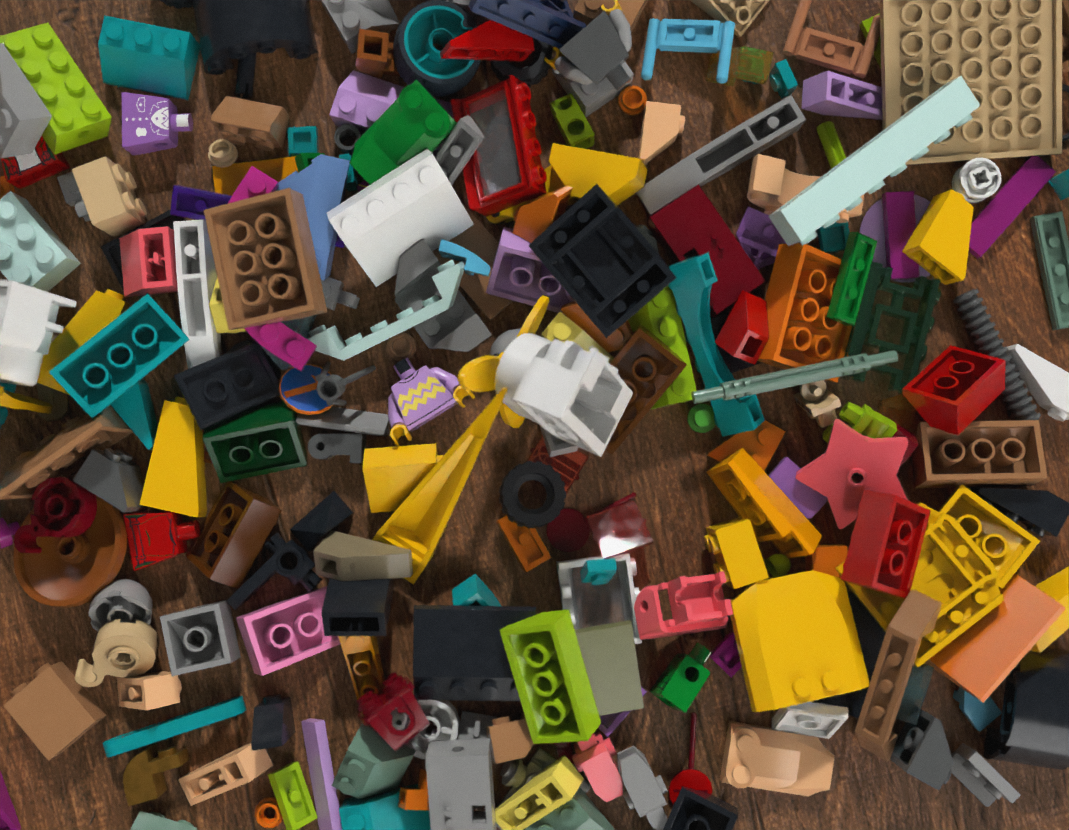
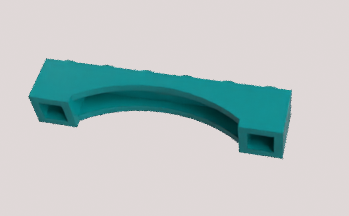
[668,253,765,437]

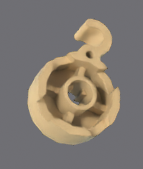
[74,618,158,687]

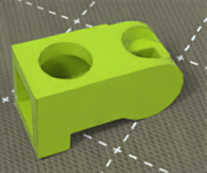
[549,93,594,149]

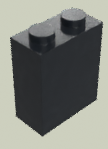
[321,578,394,636]

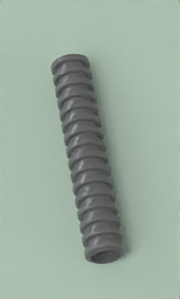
[953,289,1041,420]

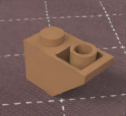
[486,713,533,764]

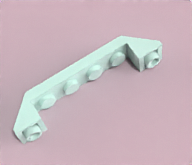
[308,259,465,361]

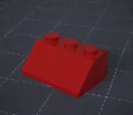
[902,345,1006,436]
[841,490,931,599]

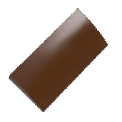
[605,324,687,455]

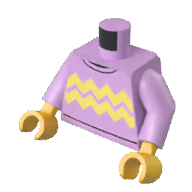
[388,358,475,446]

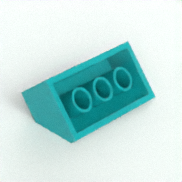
[49,293,190,419]

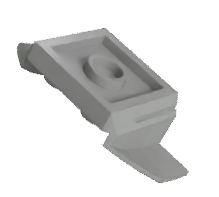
[395,239,492,352]

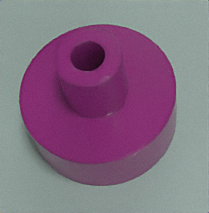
[0,518,20,549]

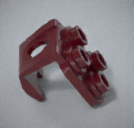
[356,672,430,751]

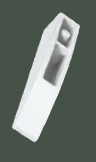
[173,219,222,369]

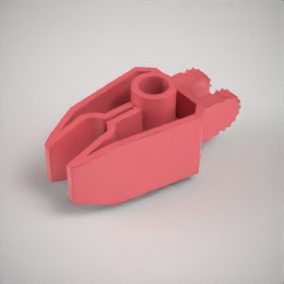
[572,732,623,802]

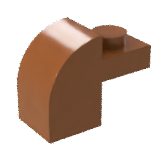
[355,29,400,78]

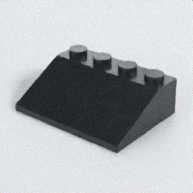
[413,605,536,701]

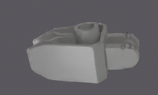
[617,746,668,830]

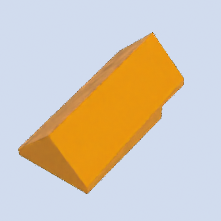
[706,447,822,558]

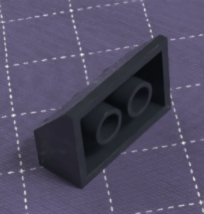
[663,786,739,830]

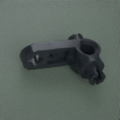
[227,533,323,610]

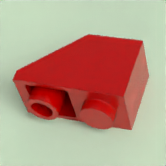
[714,290,769,365]

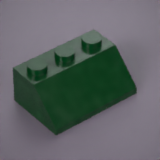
[203,401,307,483]

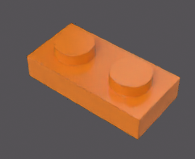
[496,515,552,573]

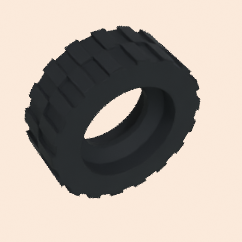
[490,38,553,87]
[499,461,566,528]

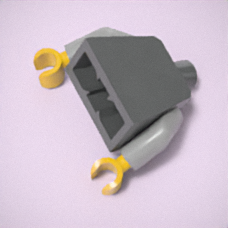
[544,0,632,91]

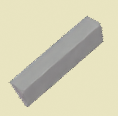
[435,115,485,185]
[296,407,390,437]

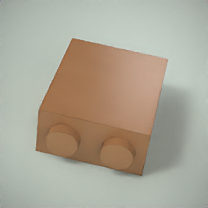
[3,661,106,761]

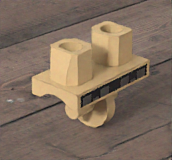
[793,380,841,428]

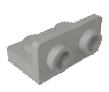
[951,743,1021,807]

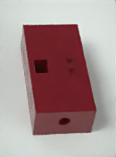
[646,184,765,318]

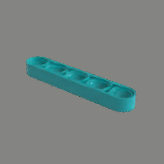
[102,696,247,758]

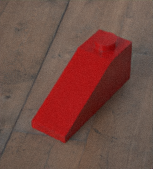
[440,20,534,61]

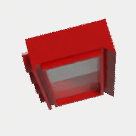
[451,74,547,216]

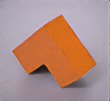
[398,769,429,811]

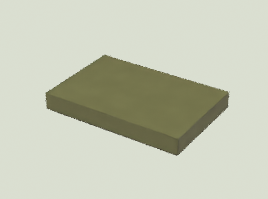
[575,620,644,716]

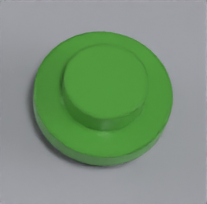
[687,404,716,433]

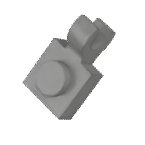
[57,172,90,222]
[321,277,360,311]

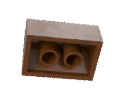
[186,481,282,589]

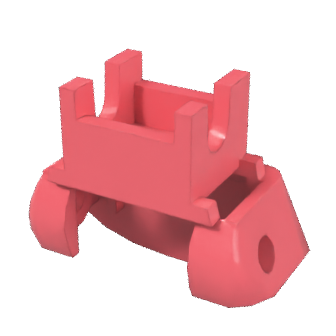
[634,572,733,640]

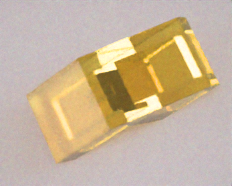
[705,46,774,86]

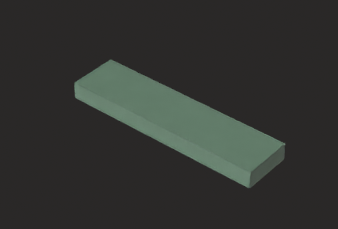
[1030,211,1069,331]

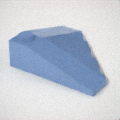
[275,154,350,281]

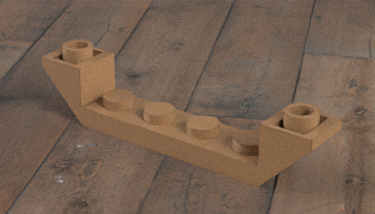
[855,589,942,762]

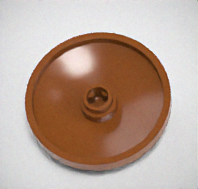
[13,495,127,608]

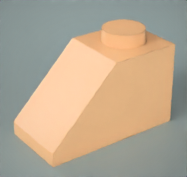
[638,101,685,165]
[117,671,182,711]

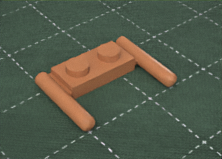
[782,0,880,78]

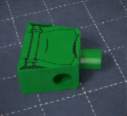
[649,643,711,713]

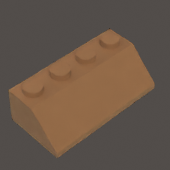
[912,420,1047,488]

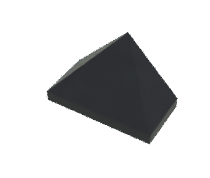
[290,491,354,552]

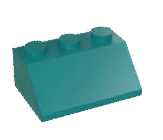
[98,15,200,100]

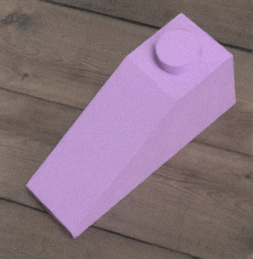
[802,71,882,120]

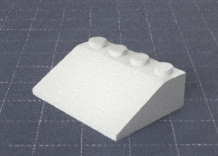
[327,148,474,287]

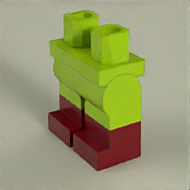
[823,401,918,466]

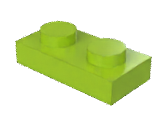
[268,761,318,830]

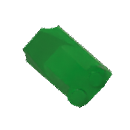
[349,79,457,185]

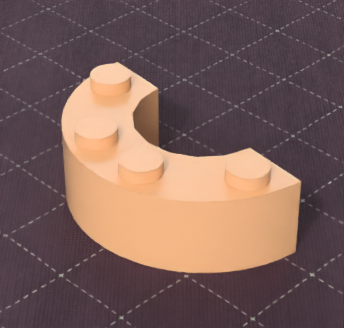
[747,154,864,223]

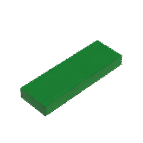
[827,232,877,326]

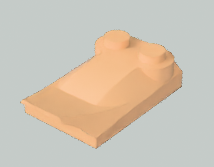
[720,721,835,796]

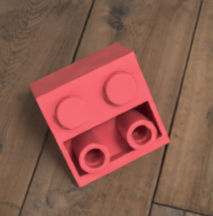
[119,226,178,297]

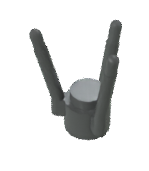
[315,361,376,406]

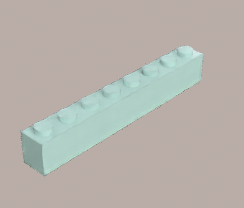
[768,76,981,246]

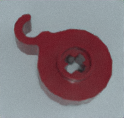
[14,477,97,554]

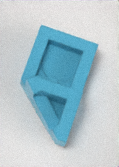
[438,239,491,277]
[953,687,1002,732]

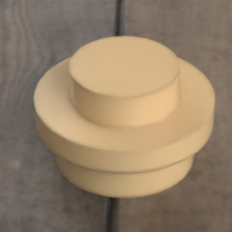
[208,139,238,168]

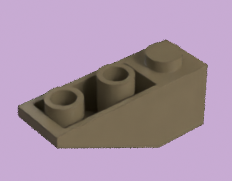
[313,530,413,581]

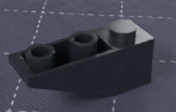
[968,487,1069,538]

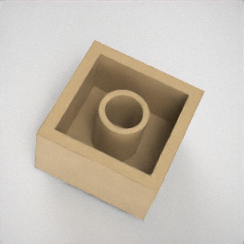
[72,156,147,237]

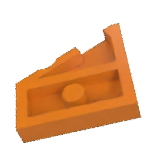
[707,420,786,471]

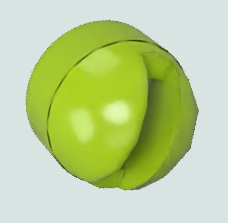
[765,554,791,578]

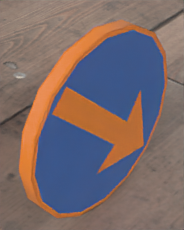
[279,364,333,415]

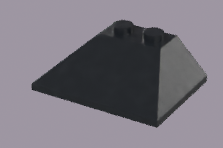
[528,184,677,338]

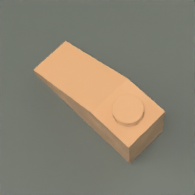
[178,743,273,806]

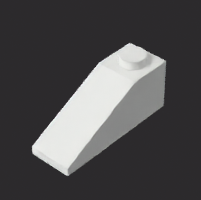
[1006,344,1069,422]

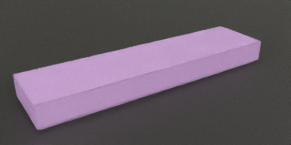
[301,718,343,830]

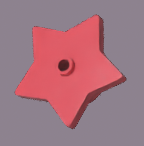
[796,419,908,529]

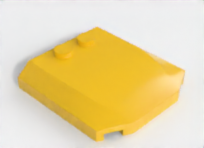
[835,503,1004,667]
[730,570,870,712]

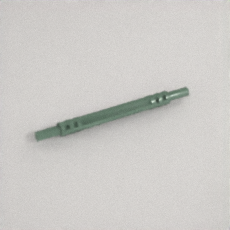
[691,350,898,404]

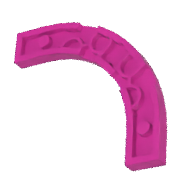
[228,166,317,371]

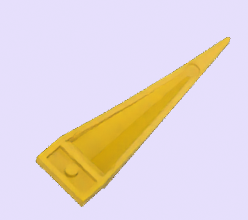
[372,387,507,585]

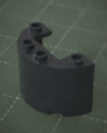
[192,0,318,75]
[983,647,1069,770]

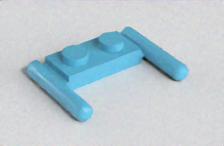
[641,18,735,84]

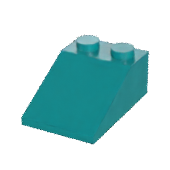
[339,784,431,830]

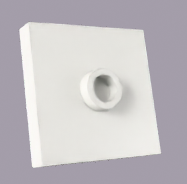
[772,702,848,739]

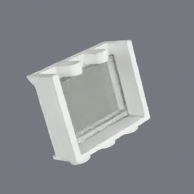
[556,552,642,644]

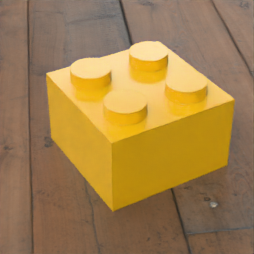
[704,517,769,589]

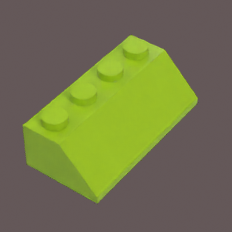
[628,286,697,410]
[500,609,601,744]

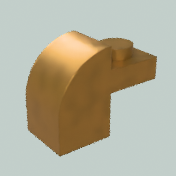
[123,744,190,806]

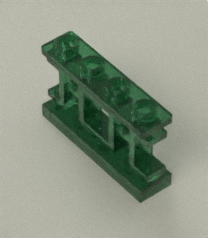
[839,261,941,395]

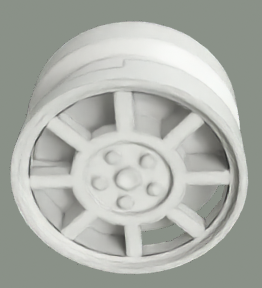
[952,158,1001,204]

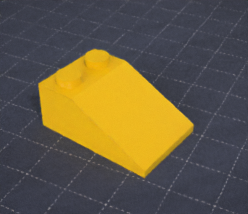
[938,484,1040,589]

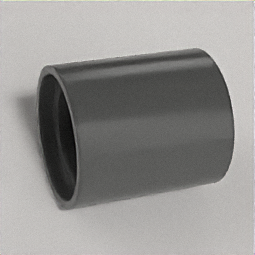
[334,124,361,156]

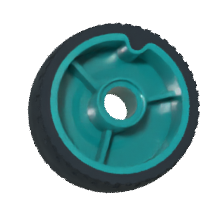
[393,0,481,98]

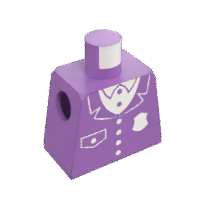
[121,92,193,155]

